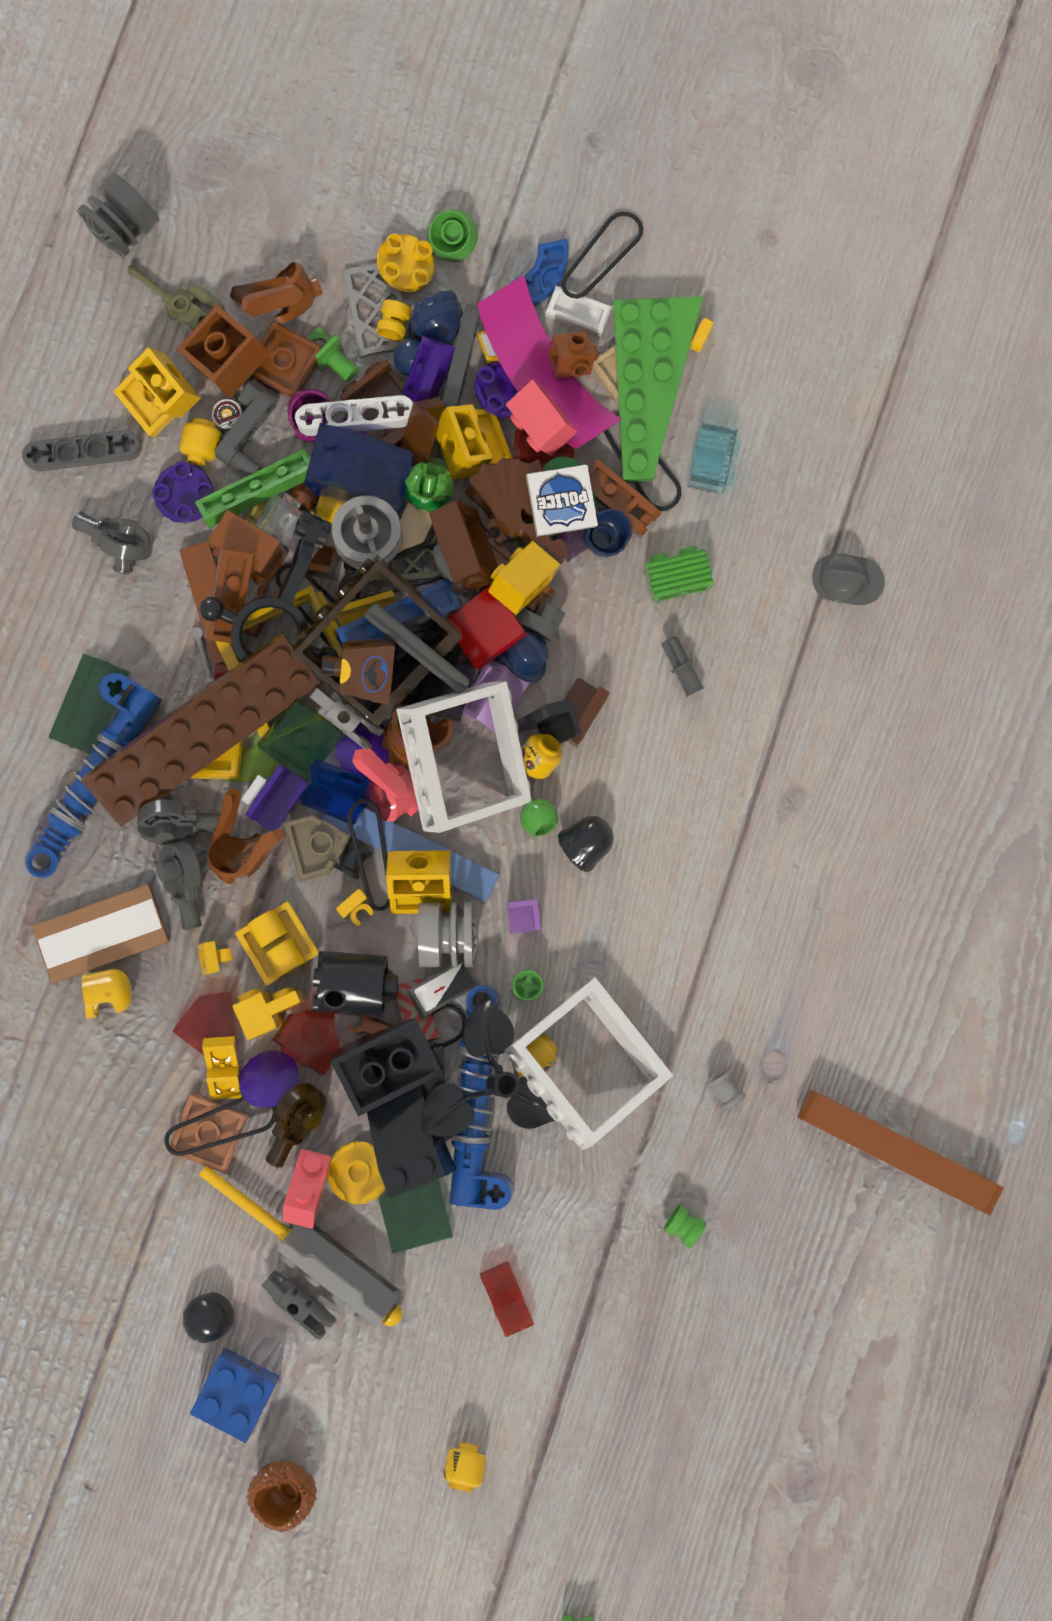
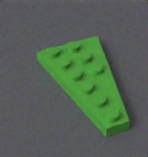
[613,296,704,482]

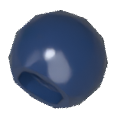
[393,338,421,376]

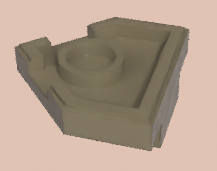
[283,814,351,882]

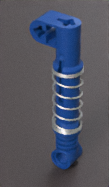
[25,673,162,878]
[449,985,514,1210]

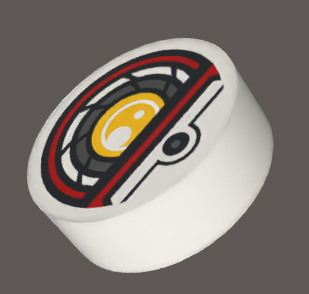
[212,399,243,432]

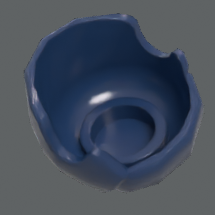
[583,508,633,558]

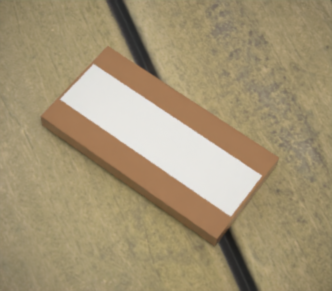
[32,884,170,984]

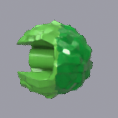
[405,462,455,513]

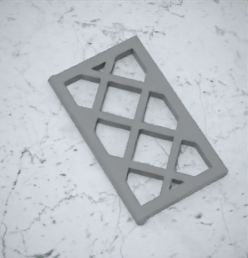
[343,263,411,357]

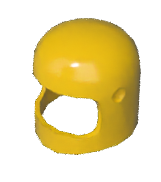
[82,969,133,1020]

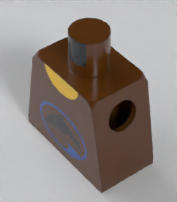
[321,638,395,705]

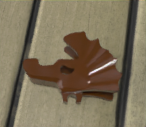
[465,457,568,565]

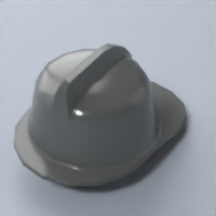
[812,554,885,605]

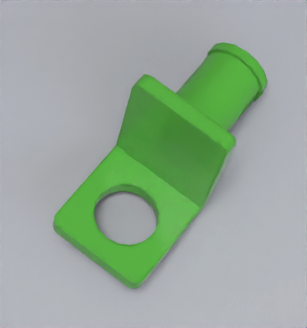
[307,327,359,383]

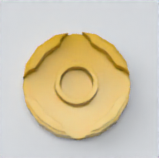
[328,1141,386,1205]

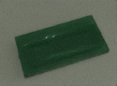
[48,653,129,754]

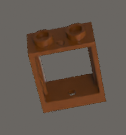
[429,501,498,591]

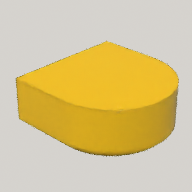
[690,318,714,354]

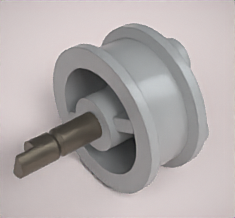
[332,496,402,569]

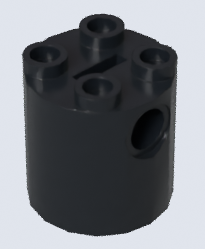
[313,951,399,1017]

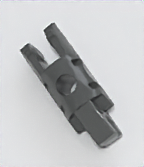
[262,1270,337,1340]

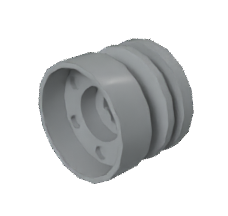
[418,902,478,968]

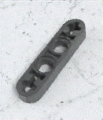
[442,304,480,412]
[22,430,142,472]

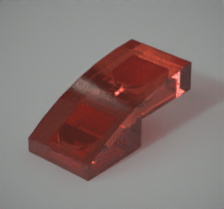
[480,1261,535,1337]

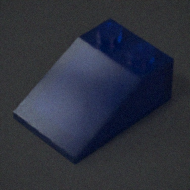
[305,423,414,512]

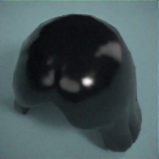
[558,816,614,872]

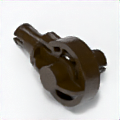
[265,1083,327,1168]

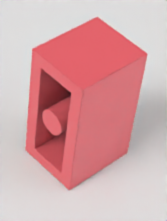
[506,379,578,456]
[283,1149,331,1229]

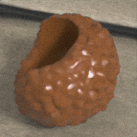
[246,1460,317,1532]

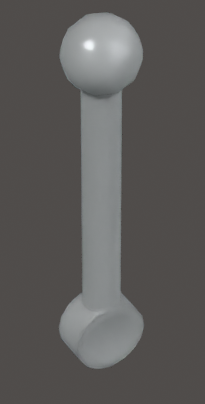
[191,627,216,686]

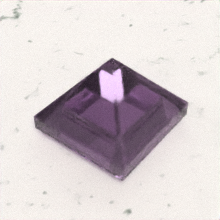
[551,529,588,562]

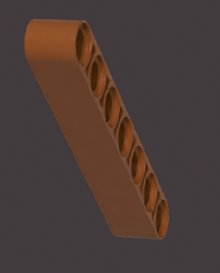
[797,1089,1004,1216]

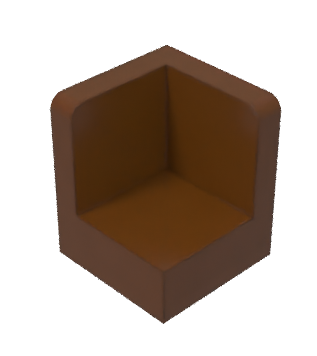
[306,545,343,581]

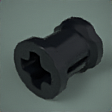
[334,840,373,880]

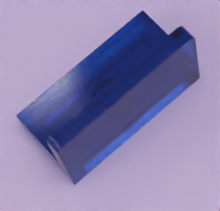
[300,759,371,825]

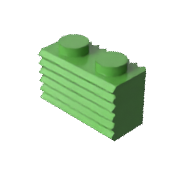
[644,546,714,603]

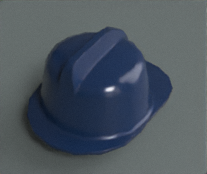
[497,630,549,682]

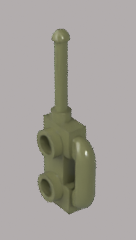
[127,265,225,330]

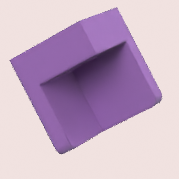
[507,899,541,934]

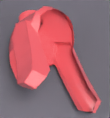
[336,748,418,822]

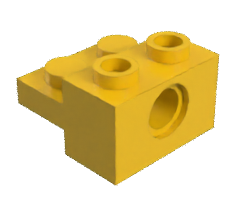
[113,347,201,438]
[436,404,512,479]
[386,850,453,914]
[232,987,308,1040]

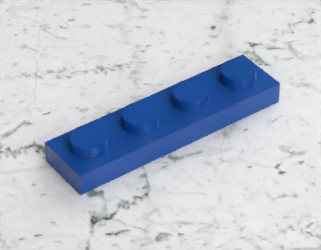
[336,579,461,645]

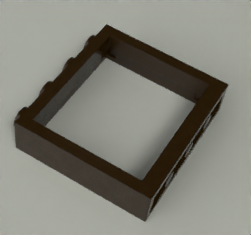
[292,554,463,726]

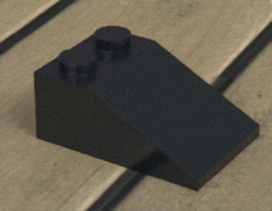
[330,1017,443,1116]
[367,1084,456,1199]

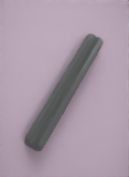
[365,603,469,693]

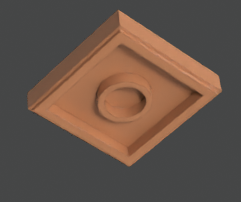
[168,1092,249,1174]

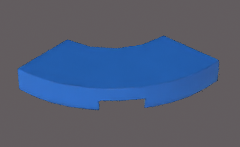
[515,239,568,307]

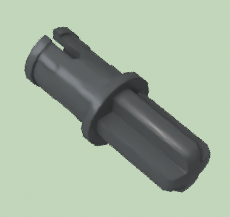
[662,636,704,697]

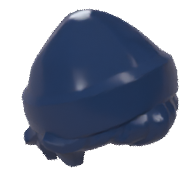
[409,290,463,344]

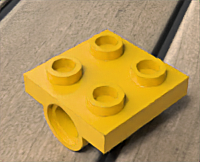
[235,901,319,986]

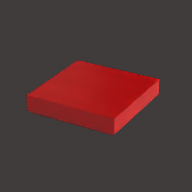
[448,585,527,671]

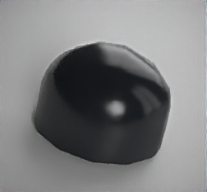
[183,1292,234,1343]

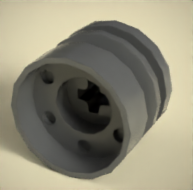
[77,173,160,258]

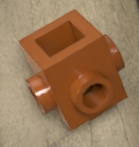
[548,331,597,379]

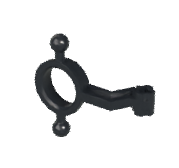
[199,510,339,662]

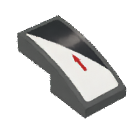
[407,959,479,1018]

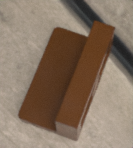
[399,397,445,467]
[564,678,610,748]

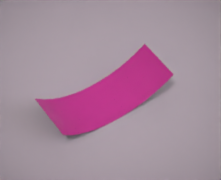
[477,275,622,449]

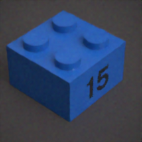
[190,1348,281,1443]

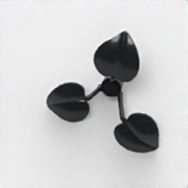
[421,1000,555,1137]

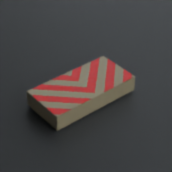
[396,978,439,1042]

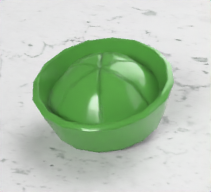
[427,209,478,262]

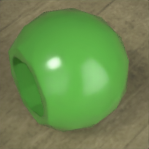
[520,798,558,837]

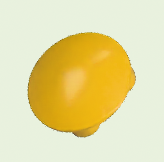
[376,233,435,292]

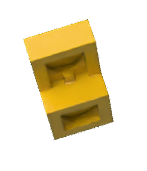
[202,1036,242,1100]

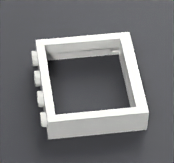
[396,681,532,833]
[504,977,673,1150]

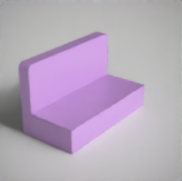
[462,660,529,733]

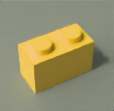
[488,541,561,615]

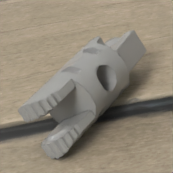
[310,686,385,749]

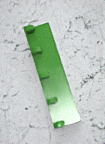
[195,448,318,528]

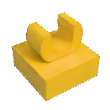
[336,889,375,927]
[197,941,232,975]

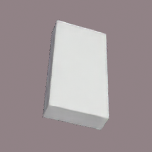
[545,286,612,337]

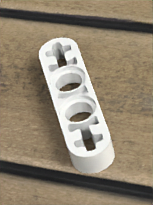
[295,395,413,436]

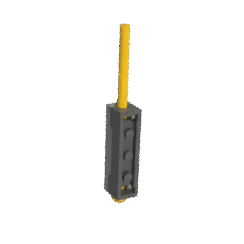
[199,1166,403,1328]

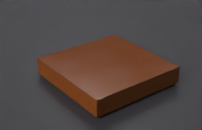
[249,321,323,399]

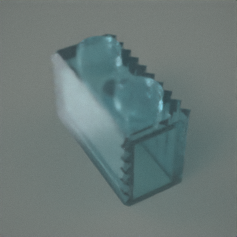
[688,422,741,494]

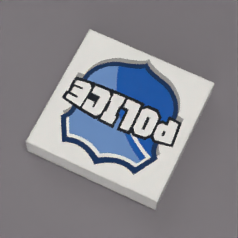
[526,465,598,537]

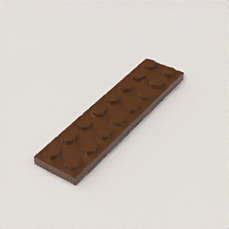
[81,632,321,827]

